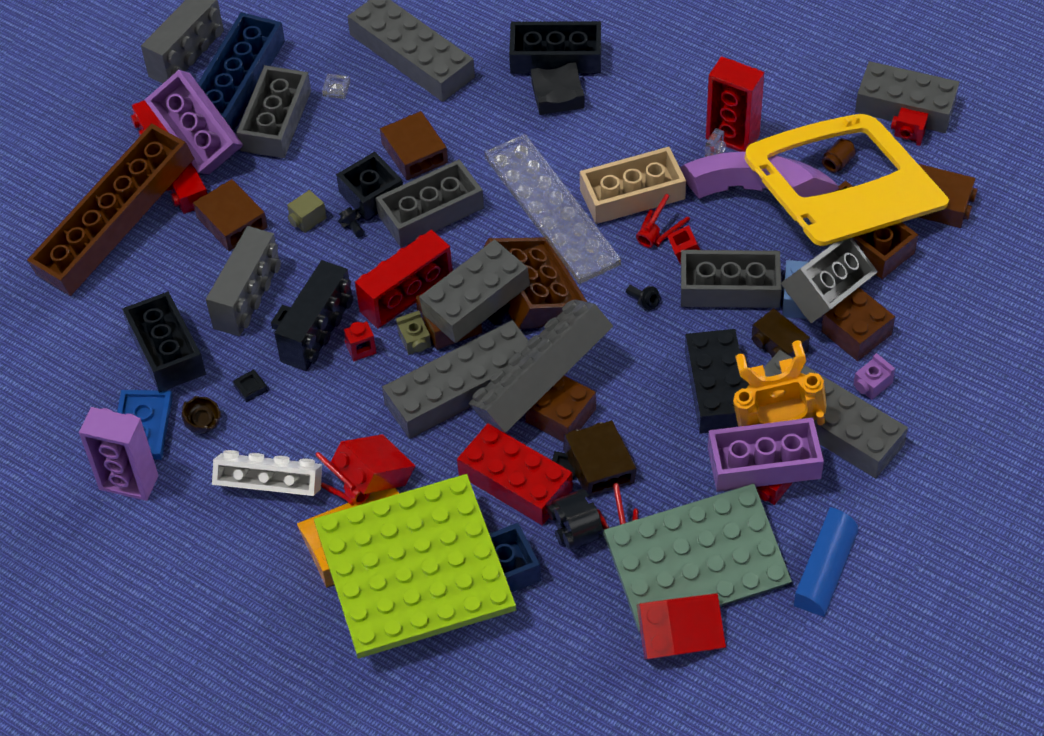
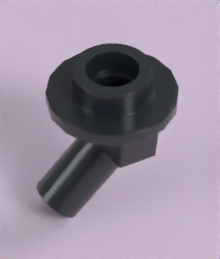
[338,207,364,237]
[625,284,660,310]

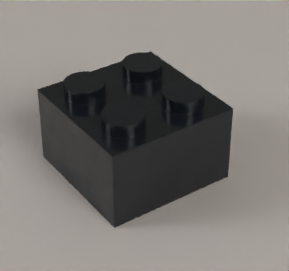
[336,152,403,221]

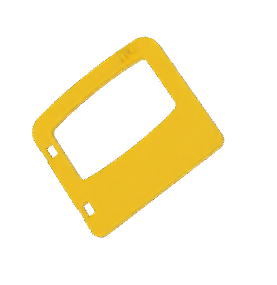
[745,114,949,246]

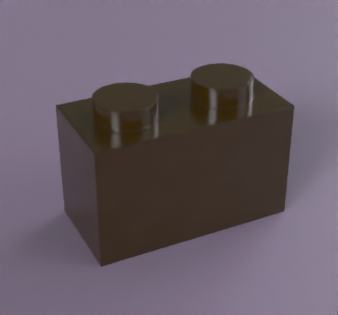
[751,308,810,358]

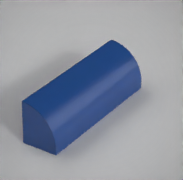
[794,507,858,617]

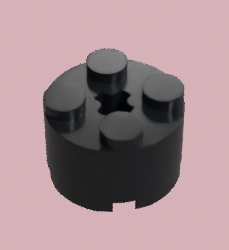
[546,489,603,550]

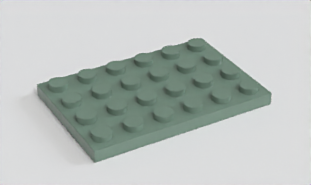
[603,484,792,632]

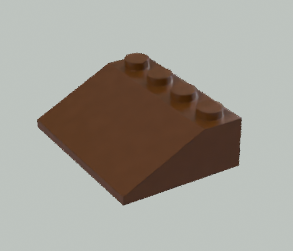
[483,237,587,329]

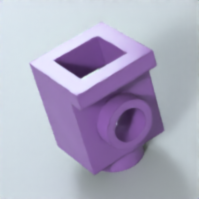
[853,353,895,400]

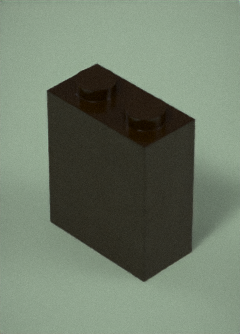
[563,420,637,497]

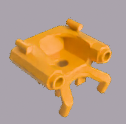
[733,340,827,427]

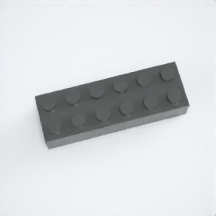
[347,0,475,102]
[468,299,613,433]
[382,320,528,439]
[764,350,908,479]

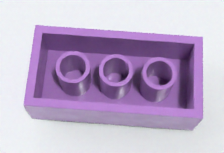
[145,70,243,174]
[79,407,158,501]
[708,418,824,492]

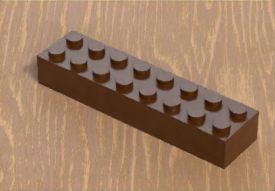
[27,123,194,296]

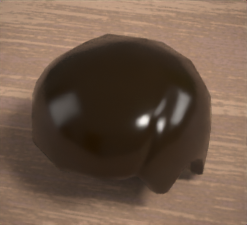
[181,396,221,434]

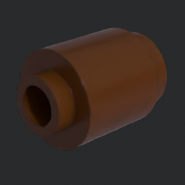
[822,138,856,173]

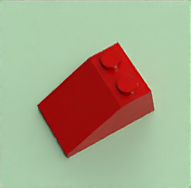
[636,593,726,659]

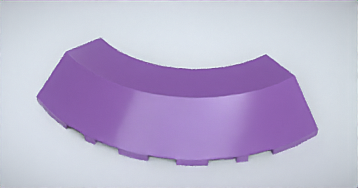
[680,152,839,199]

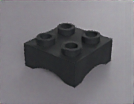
[531,62,585,115]

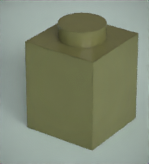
[287,190,327,233]

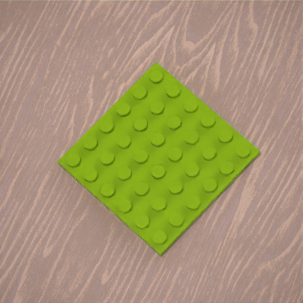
[314,474,516,659]

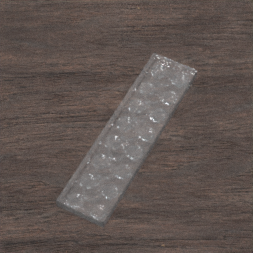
[485,134,621,285]

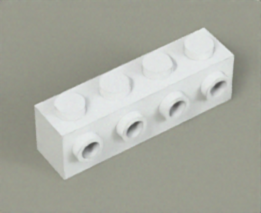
[212,450,322,496]

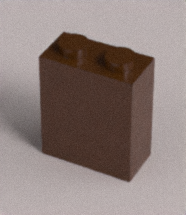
[380,111,448,180]
[919,164,978,228]
[193,179,268,251]

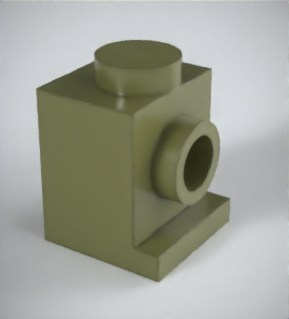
[396,311,431,355]

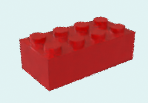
[706,56,765,152]
[355,229,453,329]
[457,423,573,526]

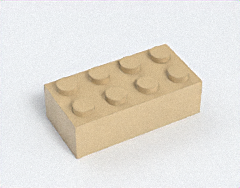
[580,147,686,224]

